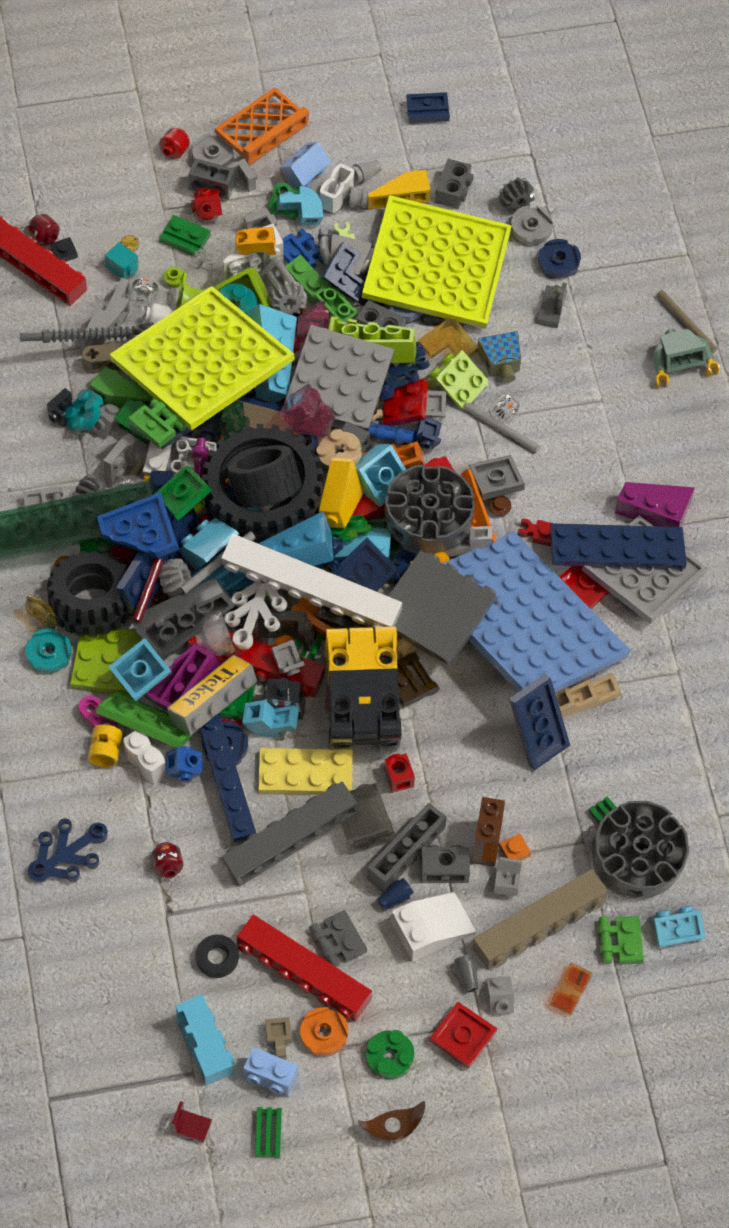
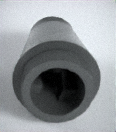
[453,955,479,992]

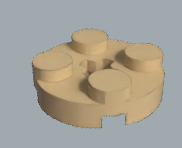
[316,429,362,470]

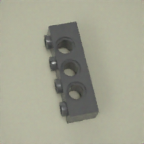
[367,803,447,892]

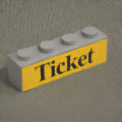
[167,655,257,735]

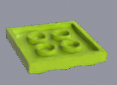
[70,629,142,695]

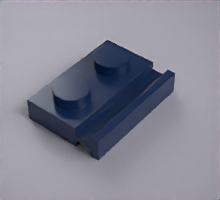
[406,92,450,123]

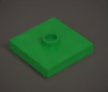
[154,465,212,521]

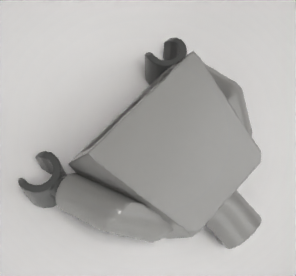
[318,229,375,276]

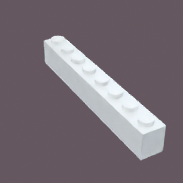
[222,534,402,629]

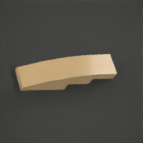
[555,673,622,718]

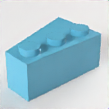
[175,994,235,1086]

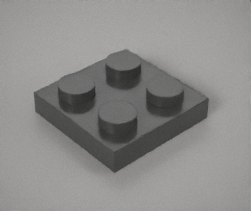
[469,455,525,500]

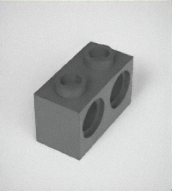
[188,158,235,200]
[434,158,474,209]
[356,300,406,328]

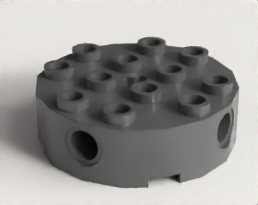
[384,465,475,553]
[592,801,689,898]

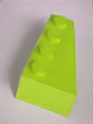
[329,316,417,363]

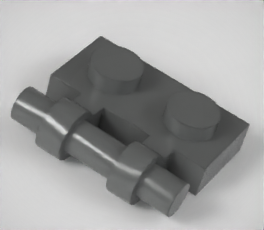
[309,910,367,967]

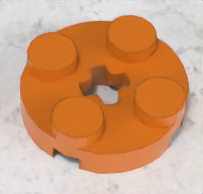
[300,1007,348,1057]

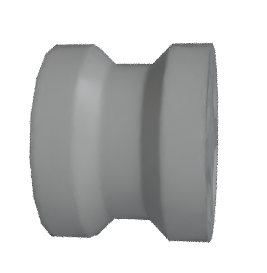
[350,186,368,209]

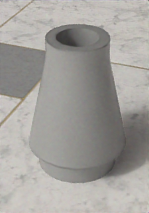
[352,160,381,184]

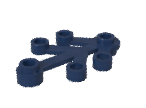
[379,342,430,400]
[28,818,108,882]

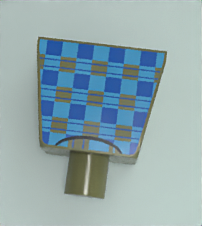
[477,331,521,383]

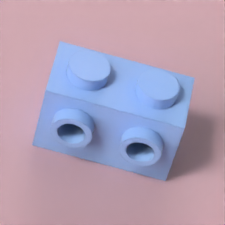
[279,142,331,188]
[243,1047,298,1097]

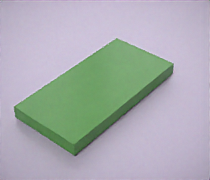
[96,691,196,748]

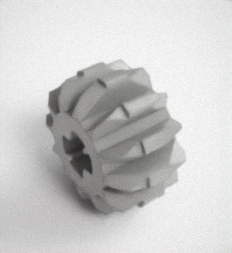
[270,280,307,316]
[158,558,192,597]

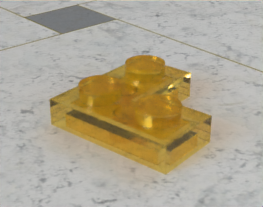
[418,316,479,359]

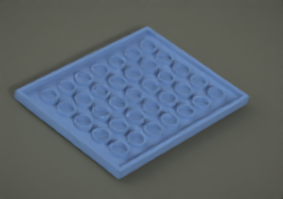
[443,532,631,693]

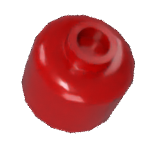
[159,128,190,159]

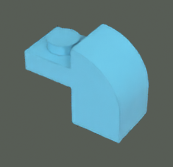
[276,186,323,225]
[242,700,299,737]

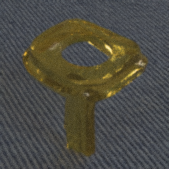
[25,594,56,629]

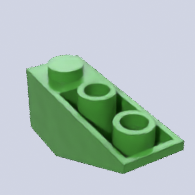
[90,366,155,408]

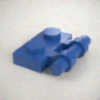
[282,229,324,268]
[368,423,416,444]

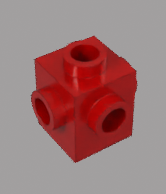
[191,188,223,220]

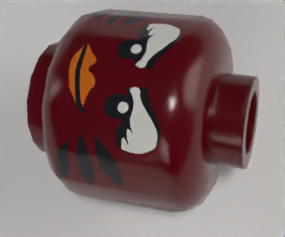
[28,214,60,245]
[151,842,184,878]

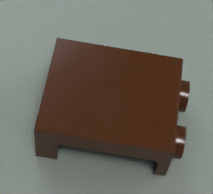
[472,797,505,867]

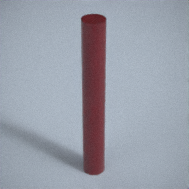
[132,557,163,623]

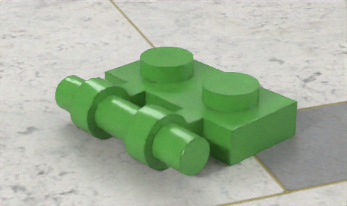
[128,398,187,449]
[597,916,644,965]

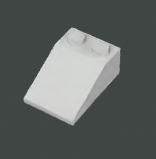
[391,892,476,962]

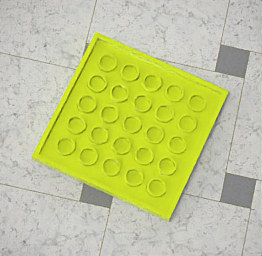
[361,195,512,329]
[109,286,295,430]

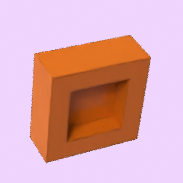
[499,833,531,860]

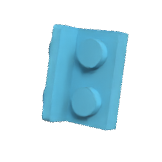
[650,905,706,947]

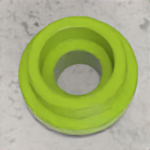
[163,267,183,287]

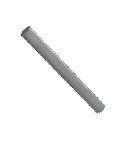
[464,402,540,453]
[180,531,255,594]

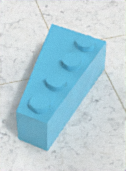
[247,304,297,403]

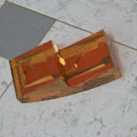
[549,963,593,1015]

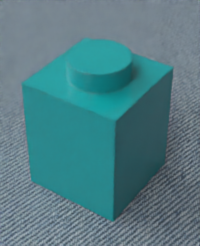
[105,242,139,279]

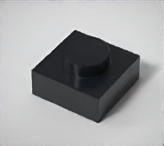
[50,237,78,262]

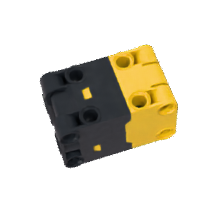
[325,627,402,750]

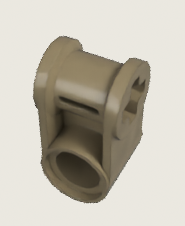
[83,342,121,374]

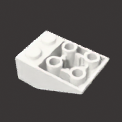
[223,224,283,281]
[143,436,217,476]

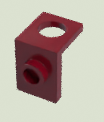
[172,1101,212,1143]

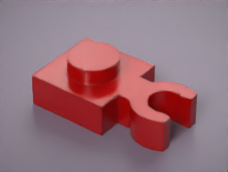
[518,519,551,547]

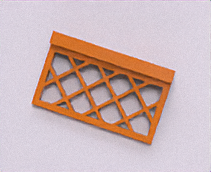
[214,87,309,165]

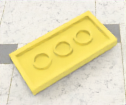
[259,748,353,795]

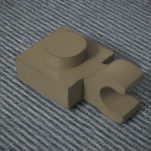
[265,1017,292,1060]

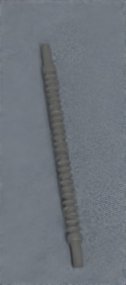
[20,326,139,343]

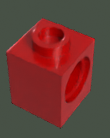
[384,753,415,793]

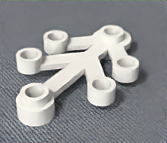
[224,580,287,649]

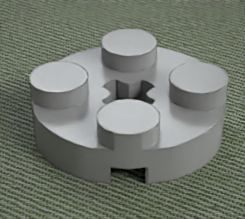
[192,134,234,166]
[511,206,553,247]

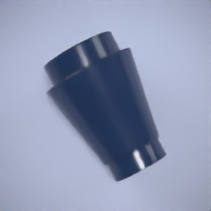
[377,878,414,910]

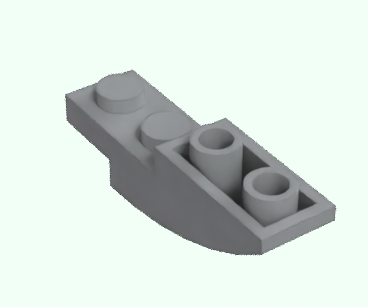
[78,278,130,354]

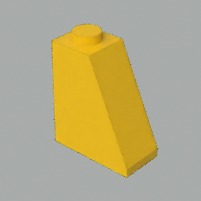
[319,457,364,529]

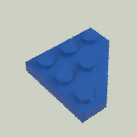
[97,493,179,558]

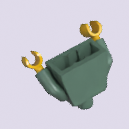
[653,329,720,388]

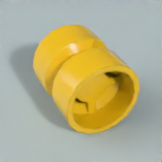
[88,725,123,767]

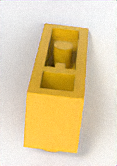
[367,170,431,210]

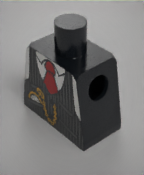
[262,678,306,720]

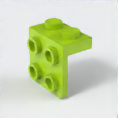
[426,350,488,409]

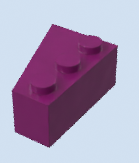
[615,482,695,527]
[143,644,220,711]

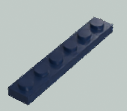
[199,713,256,843]

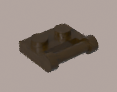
[397,652,440,707]

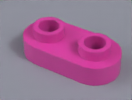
[79,696,118,728]

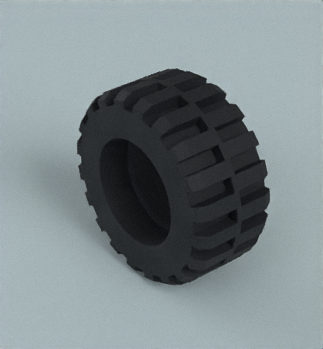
[47,551,130,637]

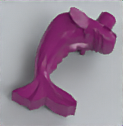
[191,438,210,504]

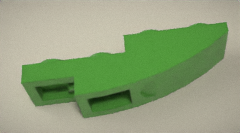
[285,255,358,322]

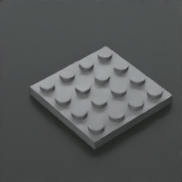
[284,325,394,431]
[582,515,708,624]

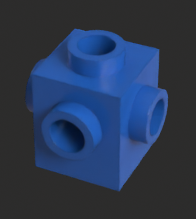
[165,746,203,782]

